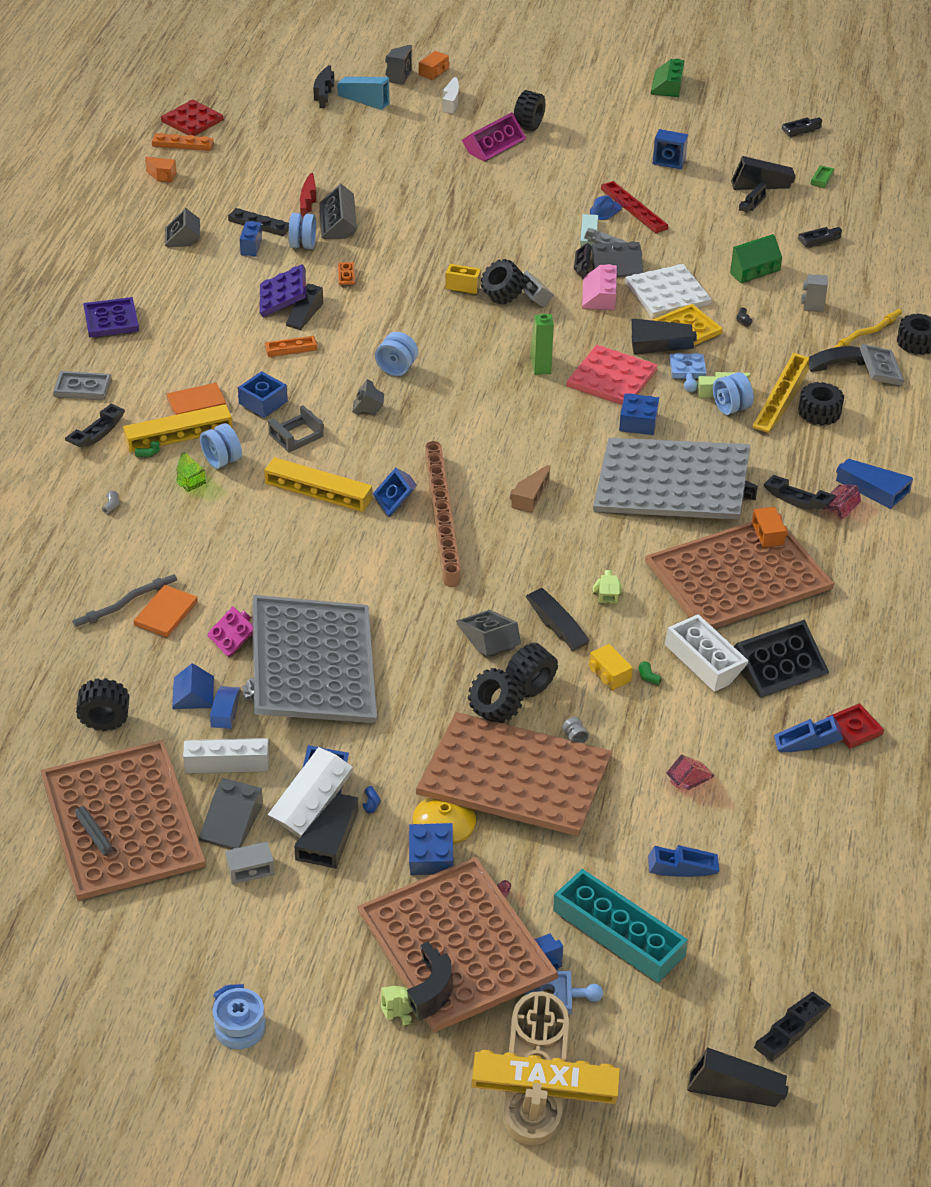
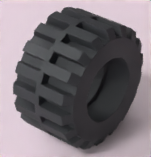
[514,90,546,131]
[481,259,526,304]
[897,313,931,355]
[798,382,844,425]
[505,643,558,698]
[468,668,524,723]
[76,678,130,731]

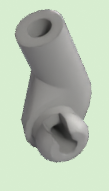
[102,491,120,514]

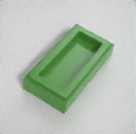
[810,165,835,188]

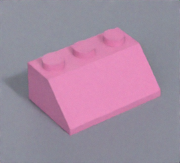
[582,264,617,310]

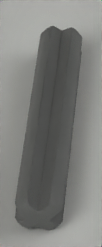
[75,806,113,855]

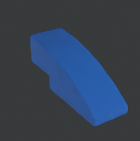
[210,686,241,729]
[774,715,843,752]
[648,845,719,877]

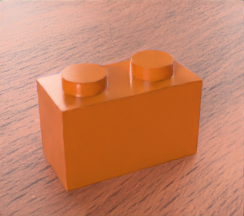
[419,51,450,80]
[752,507,788,548]

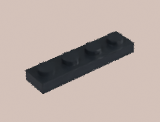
[228,208,289,236]

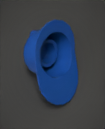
[590,195,621,220]

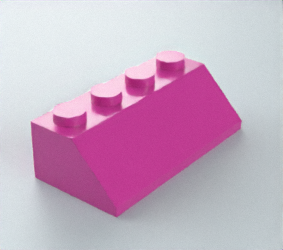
[462,112,526,161]

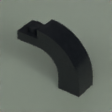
[407,941,453,1021]

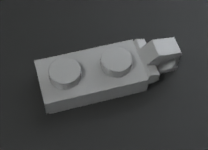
[584,228,626,244]

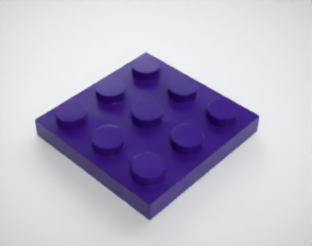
[260,264,306,317]
[83,297,139,338]

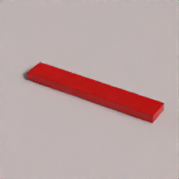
[601,181,668,233]

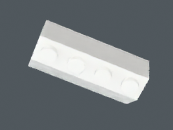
[665,614,748,692]
[183,738,269,774]
[268,747,353,838]

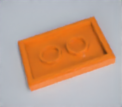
[166,383,226,415]
[133,585,198,637]

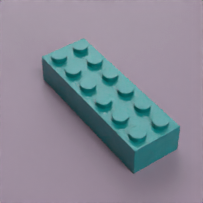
[553,869,688,983]

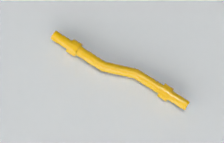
[833,309,902,348]

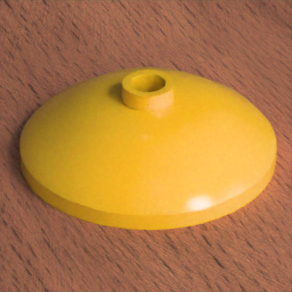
[413,798,476,845]

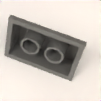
[591,241,643,278]

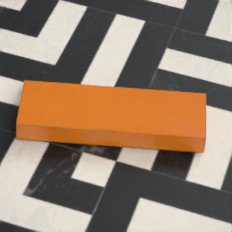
[265,336,318,357]

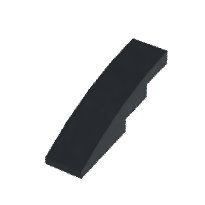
[526,588,590,652]
[754,991,831,1061]

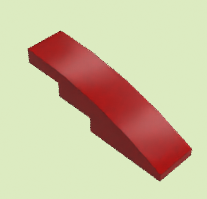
[300,173,317,218]

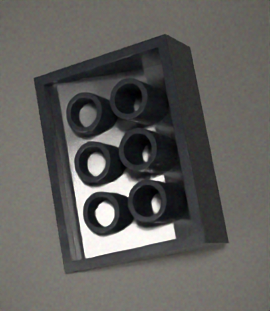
[733,619,829,698]

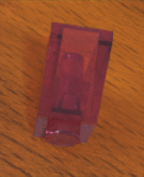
[666,754,714,790]

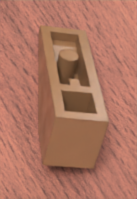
[510,465,551,513]

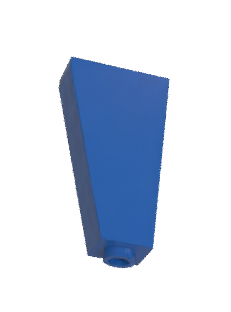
[836,459,913,509]

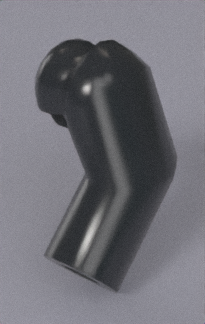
[736,307,752,326]

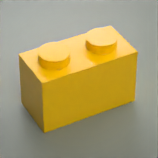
[445,264,481,294]
[589,644,633,690]

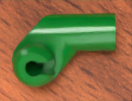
[135,441,161,457]
[638,661,662,686]

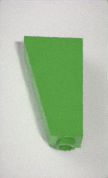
[530,314,554,375]

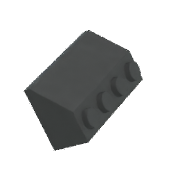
[319,183,357,239]

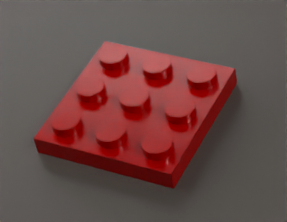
[161,99,224,136]

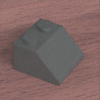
[385,45,412,85]
[165,208,200,247]

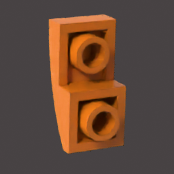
[338,262,355,285]

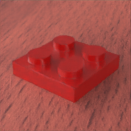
[827,703,884,749]

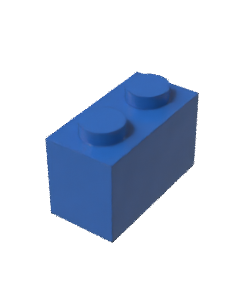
[239,221,262,256]

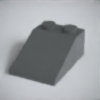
[456,610,521,656]
[199,778,263,849]

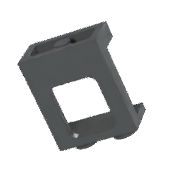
[268,405,324,453]

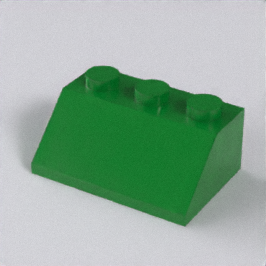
[651,58,685,97]
[730,234,782,283]

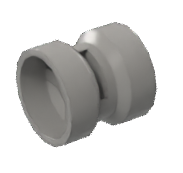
[562,717,589,743]

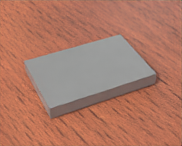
[860,344,905,386]
[53,371,112,400]

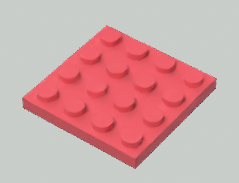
[567,345,658,405]

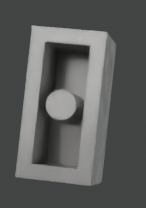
[522,270,554,307]
[801,274,828,312]
[225,842,275,885]

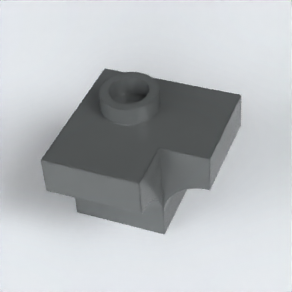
[352,379,384,416]

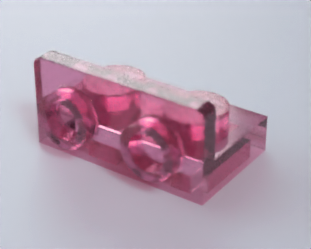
[822,484,861,519]

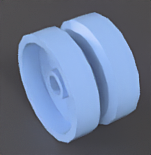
[289,213,316,249]
[375,332,418,376]
[713,372,754,415]
[200,423,242,469]
[212,988,266,1049]

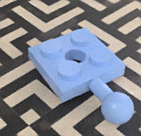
[669,353,707,392]
[525,971,603,1014]

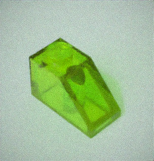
[176,451,206,492]

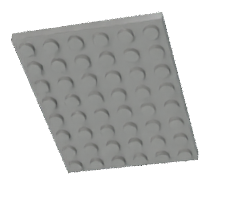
[593,438,750,520]
[252,595,377,723]

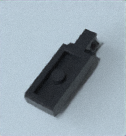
[782,117,822,136]
[739,182,766,213]
[798,227,842,247]
[574,243,592,279]

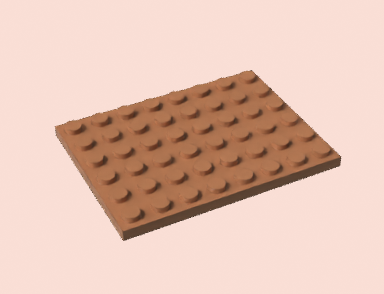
[645,522,834,629]
[416,712,612,837]
[40,740,206,901]
[357,857,558,1033]

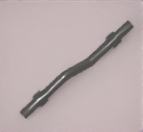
[72,574,177,627]

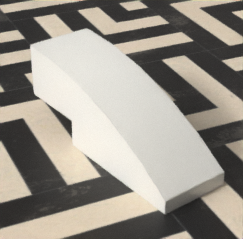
[442,77,459,114]

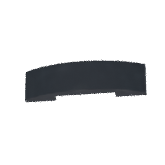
[809,346,866,372]
[65,404,125,447]
[764,475,836,509]

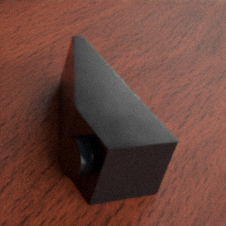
[286,283,323,330]

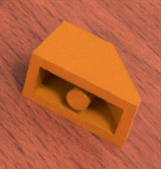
[145,157,177,182]

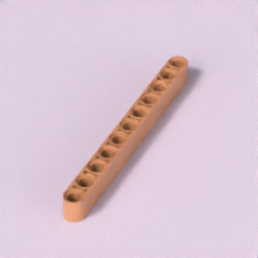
[425,441,460,587]

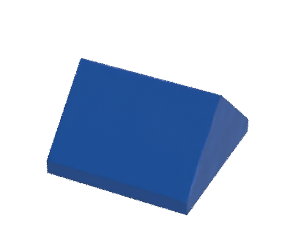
[172,663,214,709]

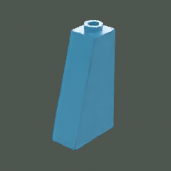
[337,77,390,110]

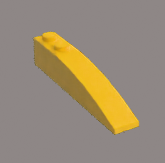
[753,352,809,433]

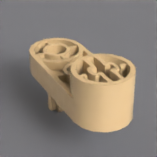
[503,991,569,1146]

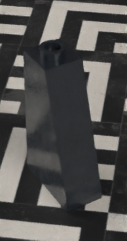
[731,156,796,190]
[631,319,697,354]
[294,793,358,869]
[687,1047,789,1107]

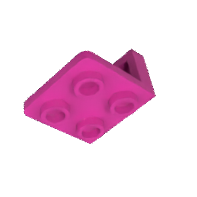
[208,606,253,657]

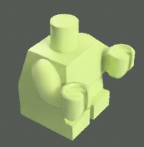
[593,570,623,604]
[381,986,412,1025]

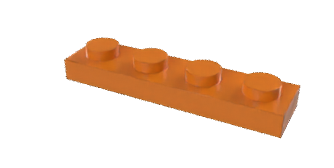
[152,133,214,151]

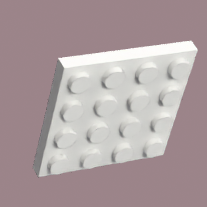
[625,264,712,318]

